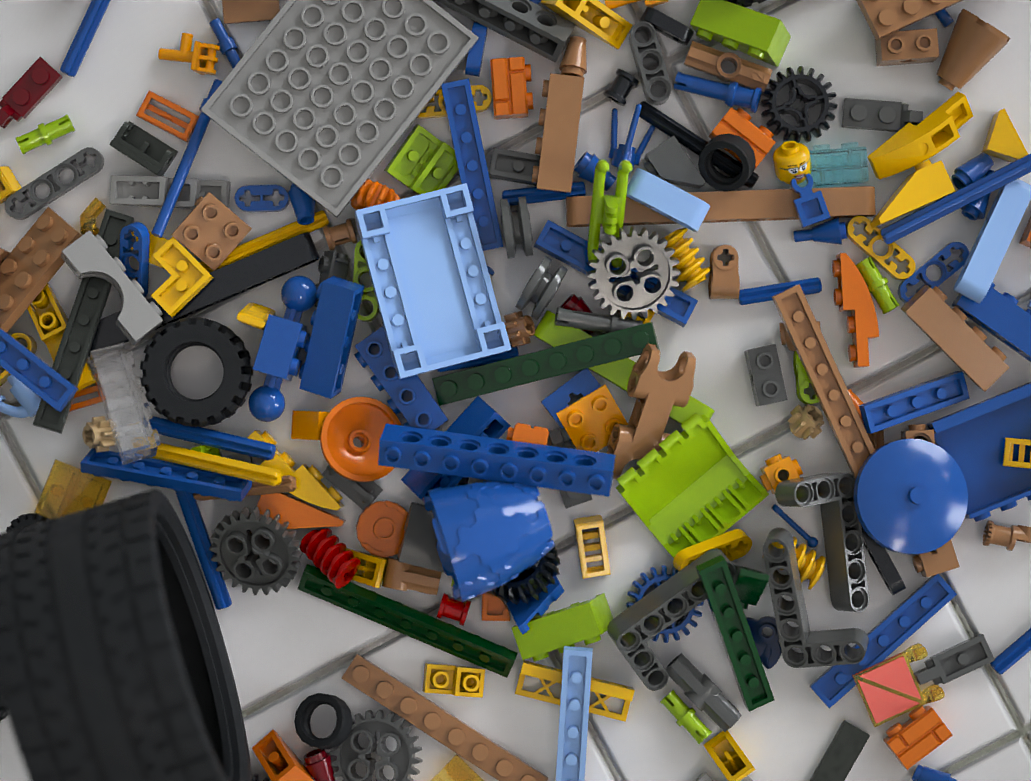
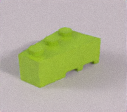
[690,0,791,67]
[511,593,613,662]

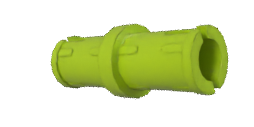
[15,114,75,155]
[856,256,900,314]
[660,690,712,744]

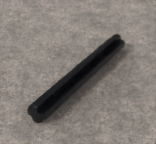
[639,101,759,188]

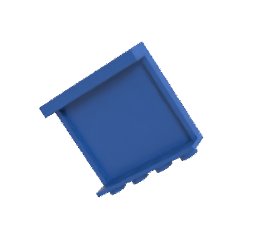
[927,382,1031,522]

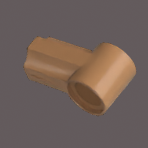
[382,558,442,595]

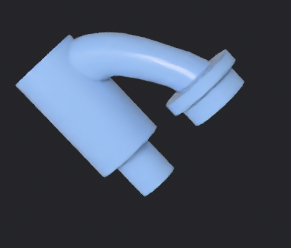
[0,375,41,418]

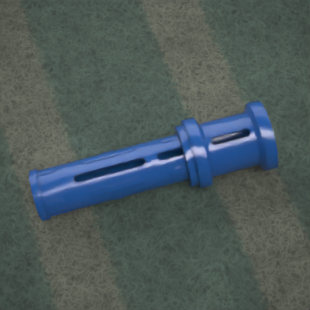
[674,72,762,113]

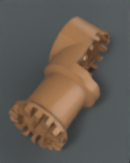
[983,520,1031,551]

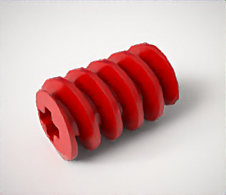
[299,528,361,589]

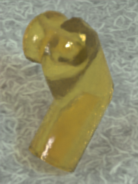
[80,197,106,236]

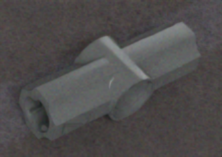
[665,653,742,732]

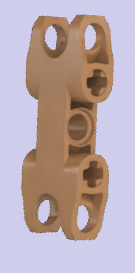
[607,344,696,479]

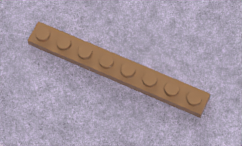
[772,284,875,479]
[342,653,548,781]

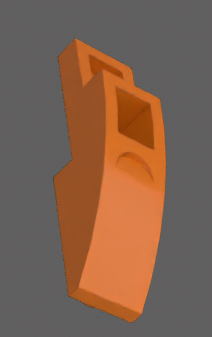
[832,253,879,368]

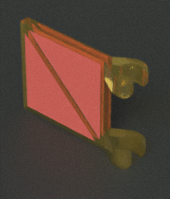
[852,643,945,727]

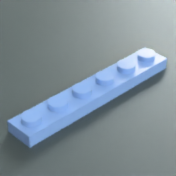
[556,646,593,781]

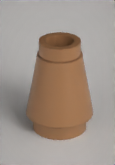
[559,36,587,77]

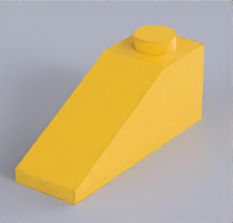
[541,0,633,49]
[870,159,955,228]

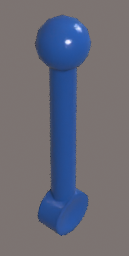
[771,504,818,548]

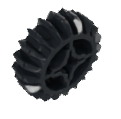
[760,66,838,143]
[491,546,561,605]

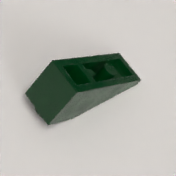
[733,564,770,609]

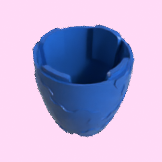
[423,481,555,602]

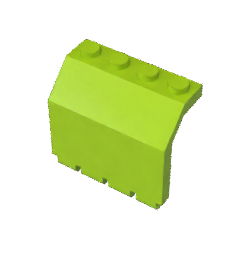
[615,413,769,558]

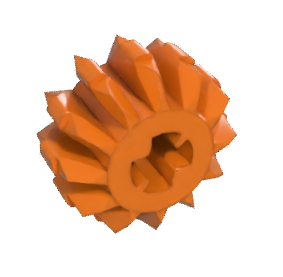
[351,179,400,210]

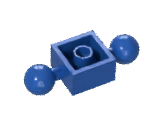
[248,276,317,422]

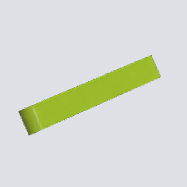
[534,310,715,425]

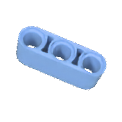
[626,168,711,232]

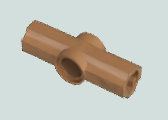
[684,41,772,93]

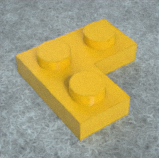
[151,237,213,318]

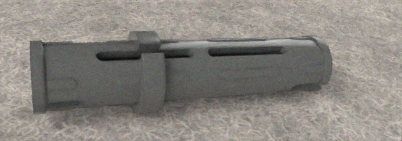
[555,307,642,333]

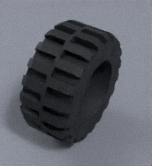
[140,317,253,427]

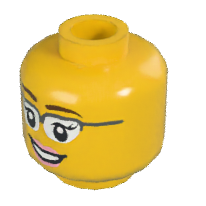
[773,141,812,185]

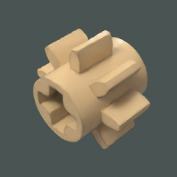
[788,404,824,440]
[82,416,119,453]

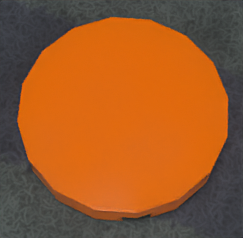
[356,500,408,558]

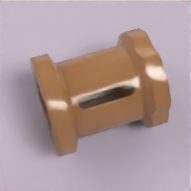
[323,218,358,250]

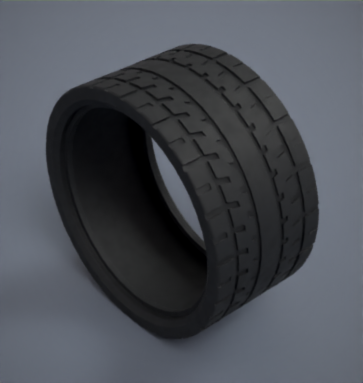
[0,489,252,781]

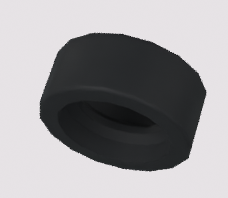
[698,134,756,192]
[294,693,352,749]

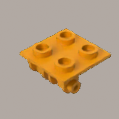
[556,384,628,452]

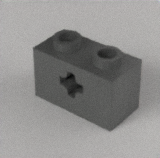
[744,344,788,407]

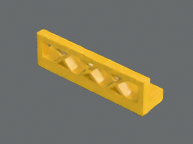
[515,660,635,722]

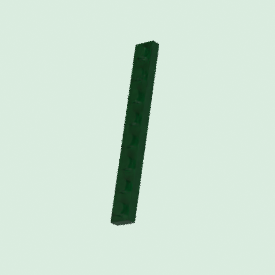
[432,322,660,406]
[298,564,518,678]

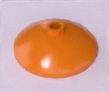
[320,397,402,482]

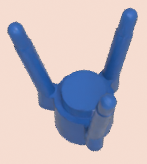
[608,104,655,171]

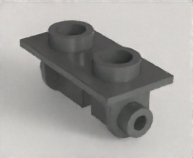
[314,251,350,307]
[322,465,383,510]

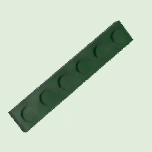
[695,555,775,712]

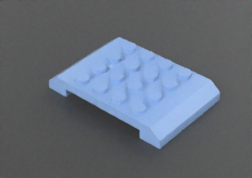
[355,183,511,379]

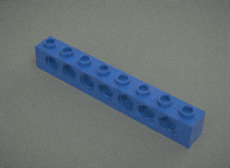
[378,424,616,497]

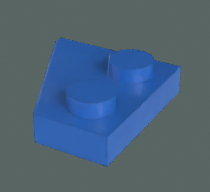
[506,576,564,635]

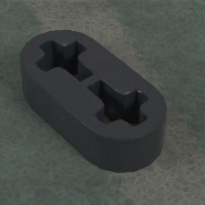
[640,7,694,45]

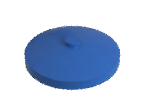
[854,439,968,554]

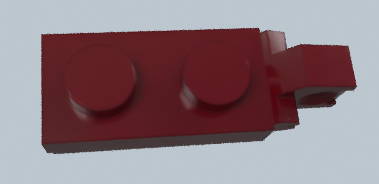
[0,57,62,129]

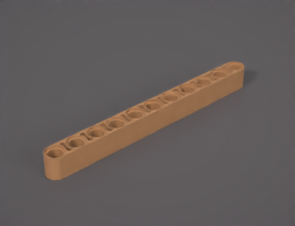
[566,186,876,227]

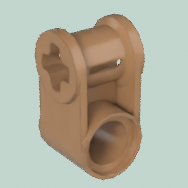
[708,245,740,299]

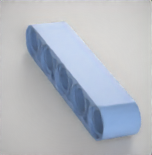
[953,179,1031,303]

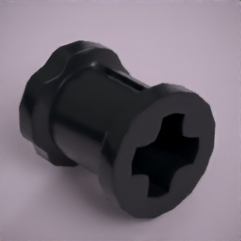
[603,69,639,106]

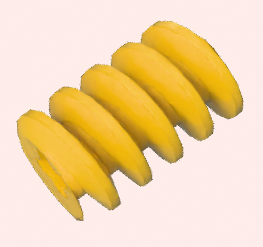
[657,228,711,292]
[762,536,826,590]

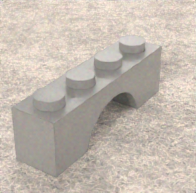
[61,230,163,346]

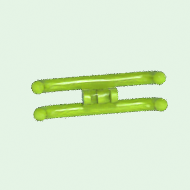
[587,159,633,268]

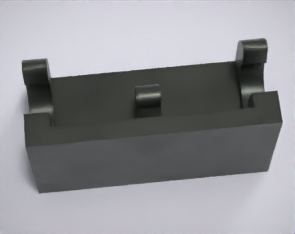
[109,121,178,177]

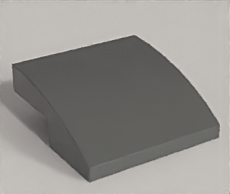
[397,502,444,572]

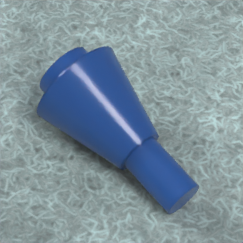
[961,170,995,220]
[794,217,847,245]

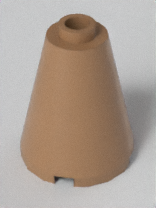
[937,8,1010,91]

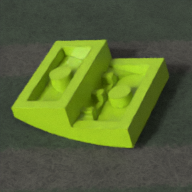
[384,124,458,195]

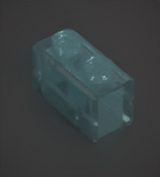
[809,142,869,187]

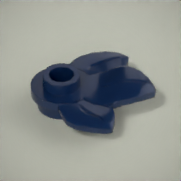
[746,616,782,669]

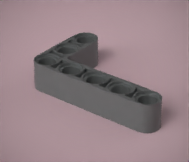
[775,473,869,612]
[763,528,869,668]
[607,549,736,691]

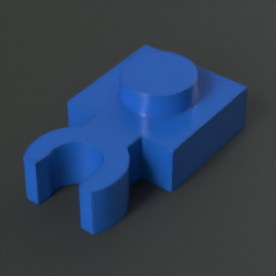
[790,173,830,228]

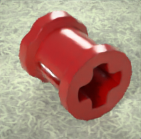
[437,593,471,626]

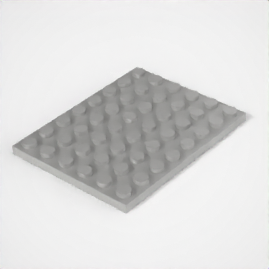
[201,0,479,218]

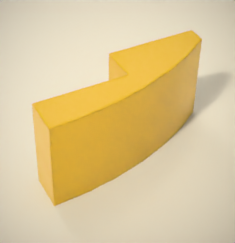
[422,663,485,698]

